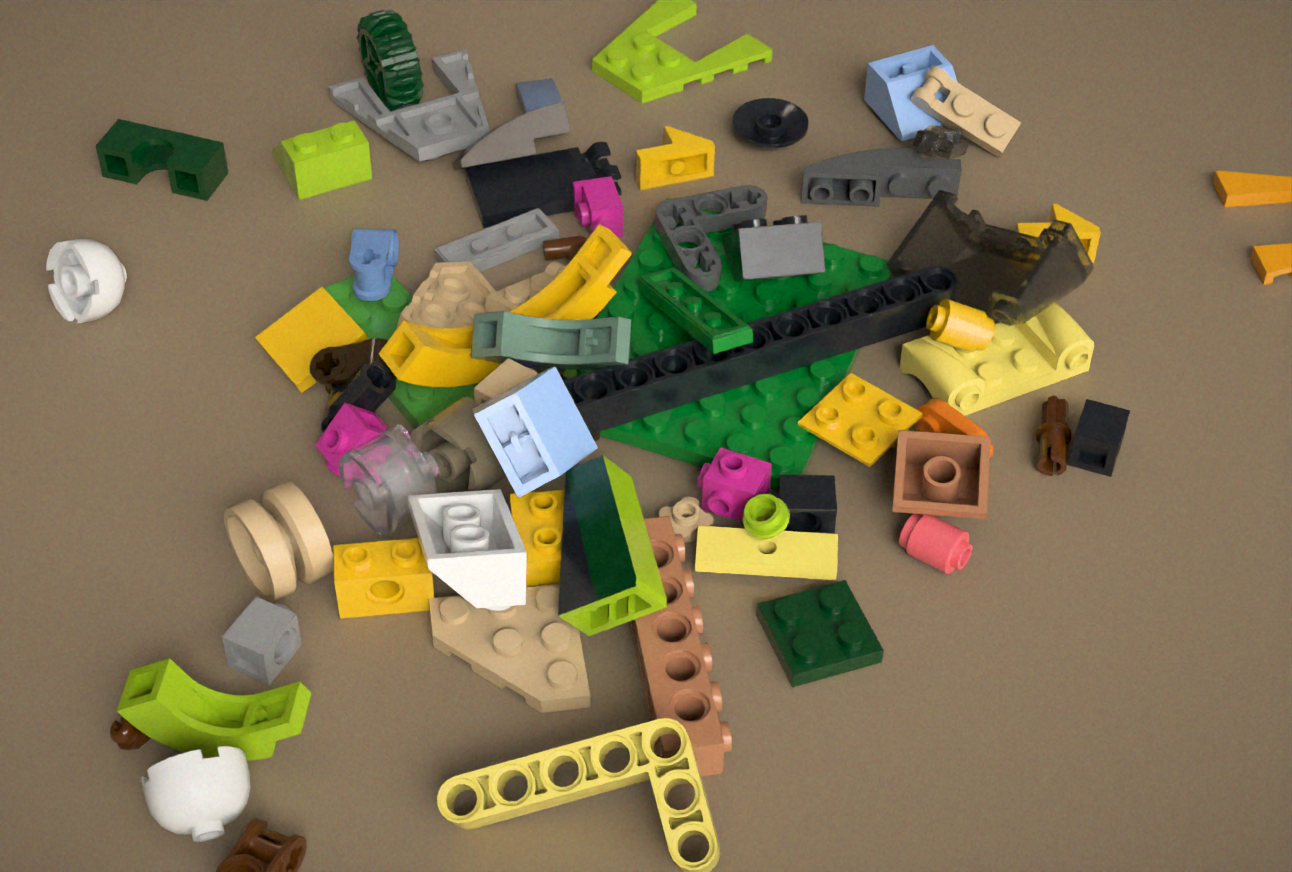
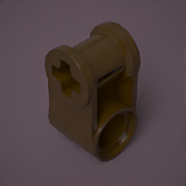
[309,338,396,394]

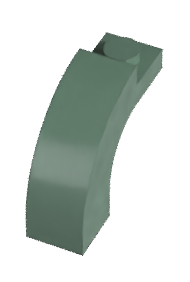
[471,311,631,370]

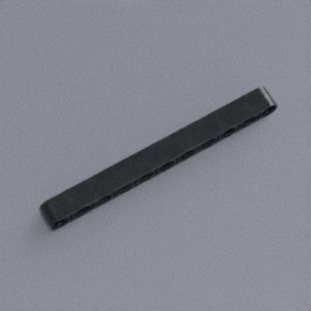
[563,266,958,434]

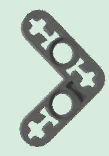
[655,185,768,292]

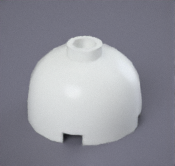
[46,239,127,324]
[141,746,251,842]

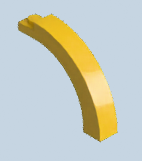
[379,224,632,387]

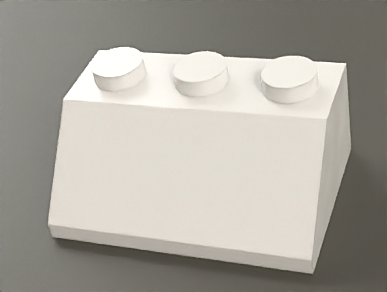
[408,489,527,611]

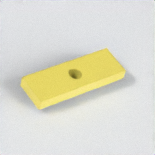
[695,525,838,580]

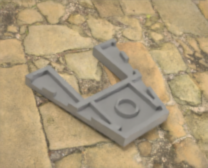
[328,49,490,162]

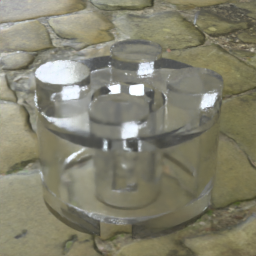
[339,424,440,535]

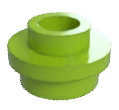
[743,494,790,539]

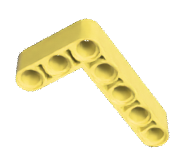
[437,718,720,872]

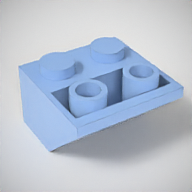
[864,45,957,141]
[473,366,598,498]

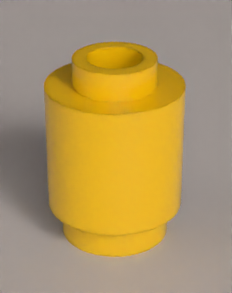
[926,299,995,352]

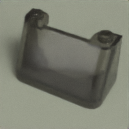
[886,190,1094,326]

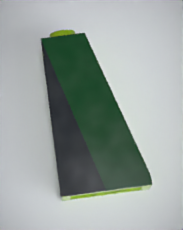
[558,455,667,636]

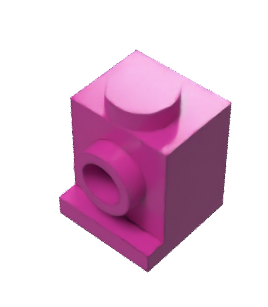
[573,176,623,237]

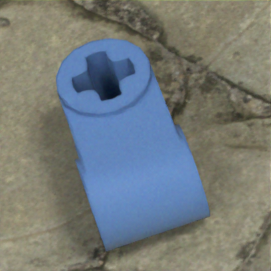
[349,229,399,301]

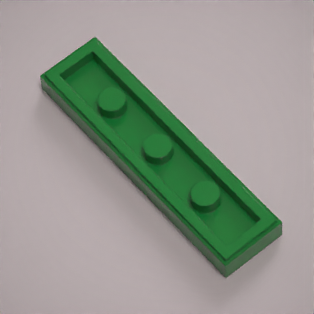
[638,267,753,354]

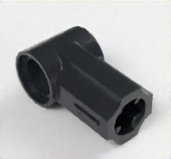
[321,361,396,433]

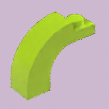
[116,658,312,761]

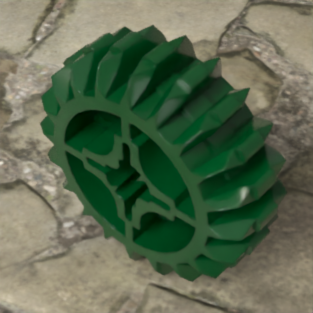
[357,9,424,111]

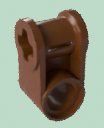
[216,818,307,872]

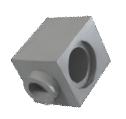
[222,597,302,685]

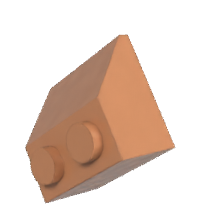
[892,430,991,519]

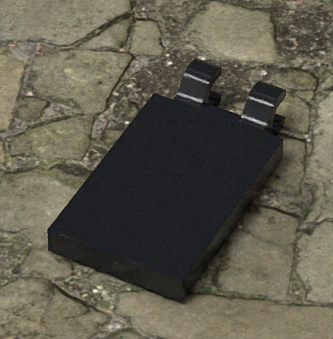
[465,141,622,228]

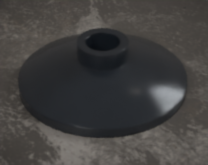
[732,98,809,148]

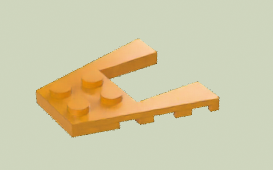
[1212,171,1292,285]

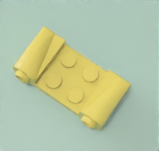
[899,294,1094,416]

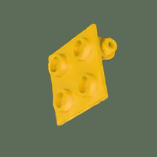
[798,373,923,467]

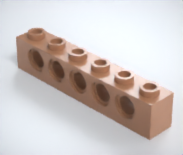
[629,516,732,776]

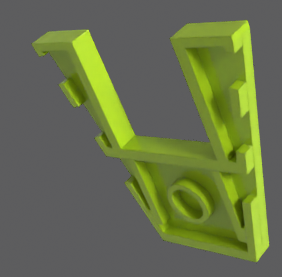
[592,0,773,104]

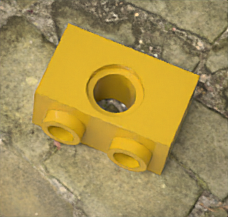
[333,538,435,619]

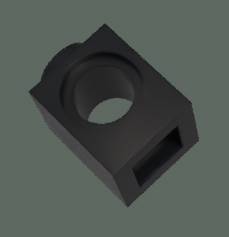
[1068,399,1130,477]
[769,475,837,534]

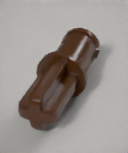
[1036,395,1071,476]

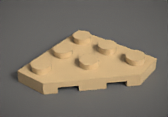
[397,261,496,328]
[429,583,591,713]

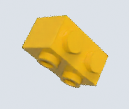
[510,490,565,587]

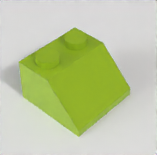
[272,120,373,200]

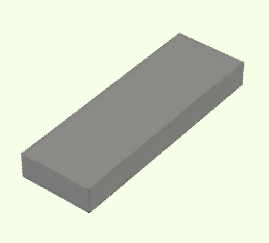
[434,208,559,272]

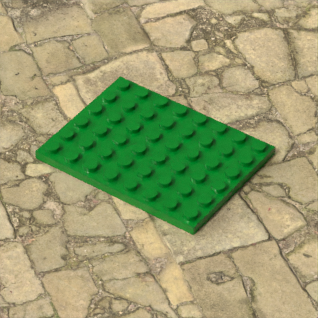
[563,198,896,491]

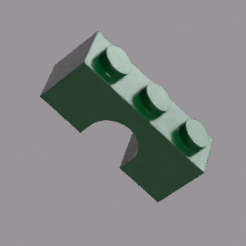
[96,119,228,201]

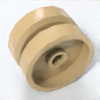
[224,481,334,603]

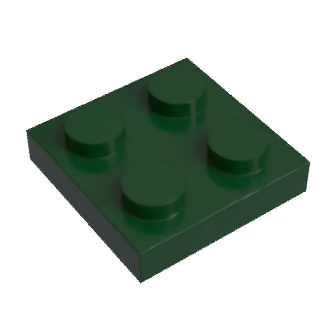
[756,580,884,687]

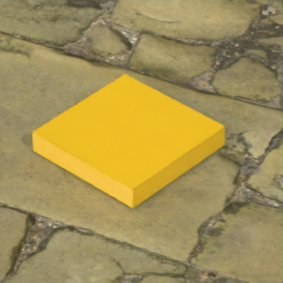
[255,287,369,393]

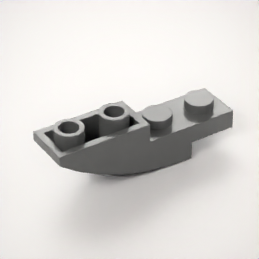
[801,148,961,207]

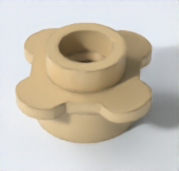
[659,496,713,543]

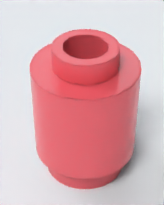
[899,514,973,574]

